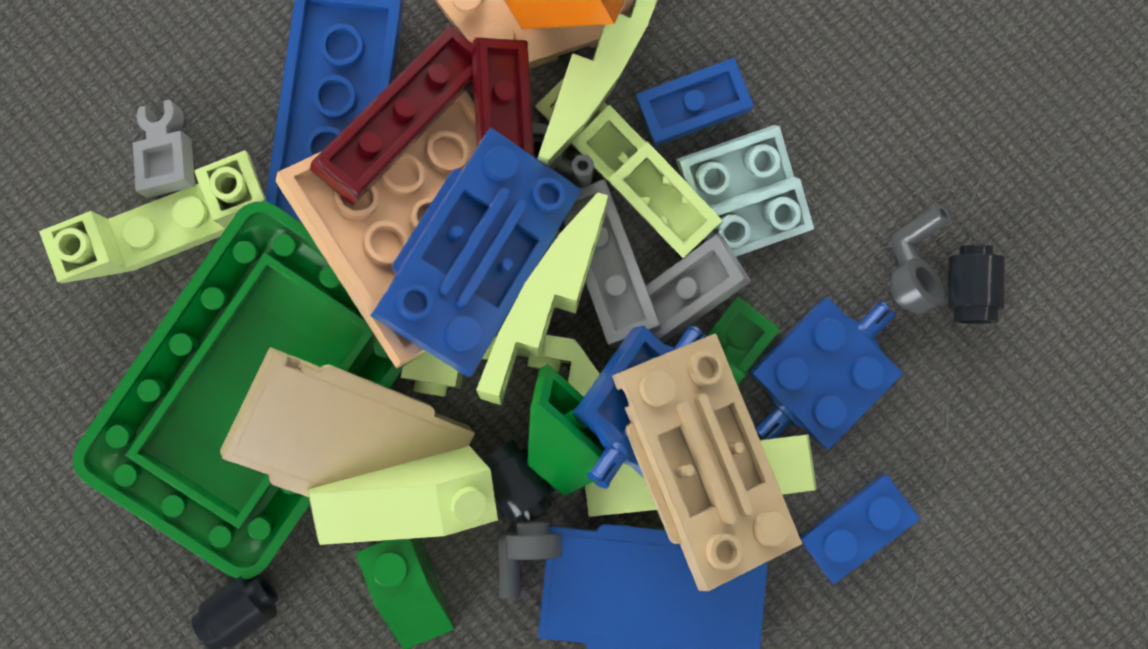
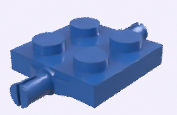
[749,297,903,450]
[572,325,707,489]

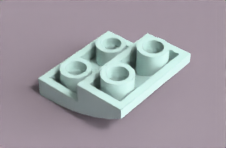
[676,125,814,256]

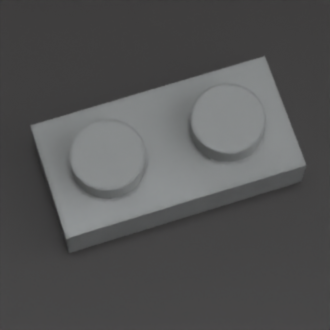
[646,234,751,343]

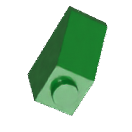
[527,364,605,496]
[355,538,456,649]

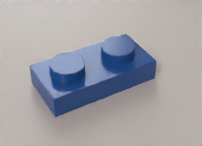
[635,58,754,148]
[799,474,920,584]

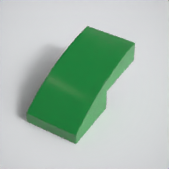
[706,295,780,385]

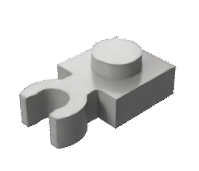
[132,99,195,198]

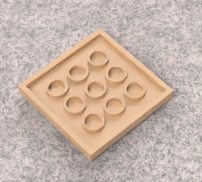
[276,90,560,369]

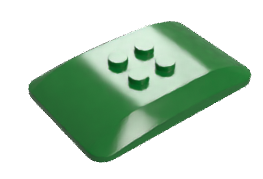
[73,202,407,579]

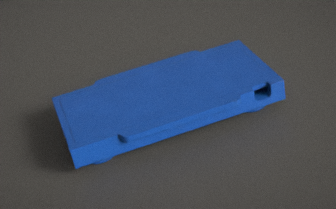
[370,127,582,377]
[538,524,768,649]

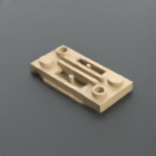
[612,333,802,591]
[220,347,475,497]

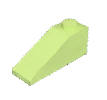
[307,446,498,545]

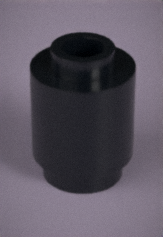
[948,245,1005,324]
[483,439,555,522]
[191,574,278,649]

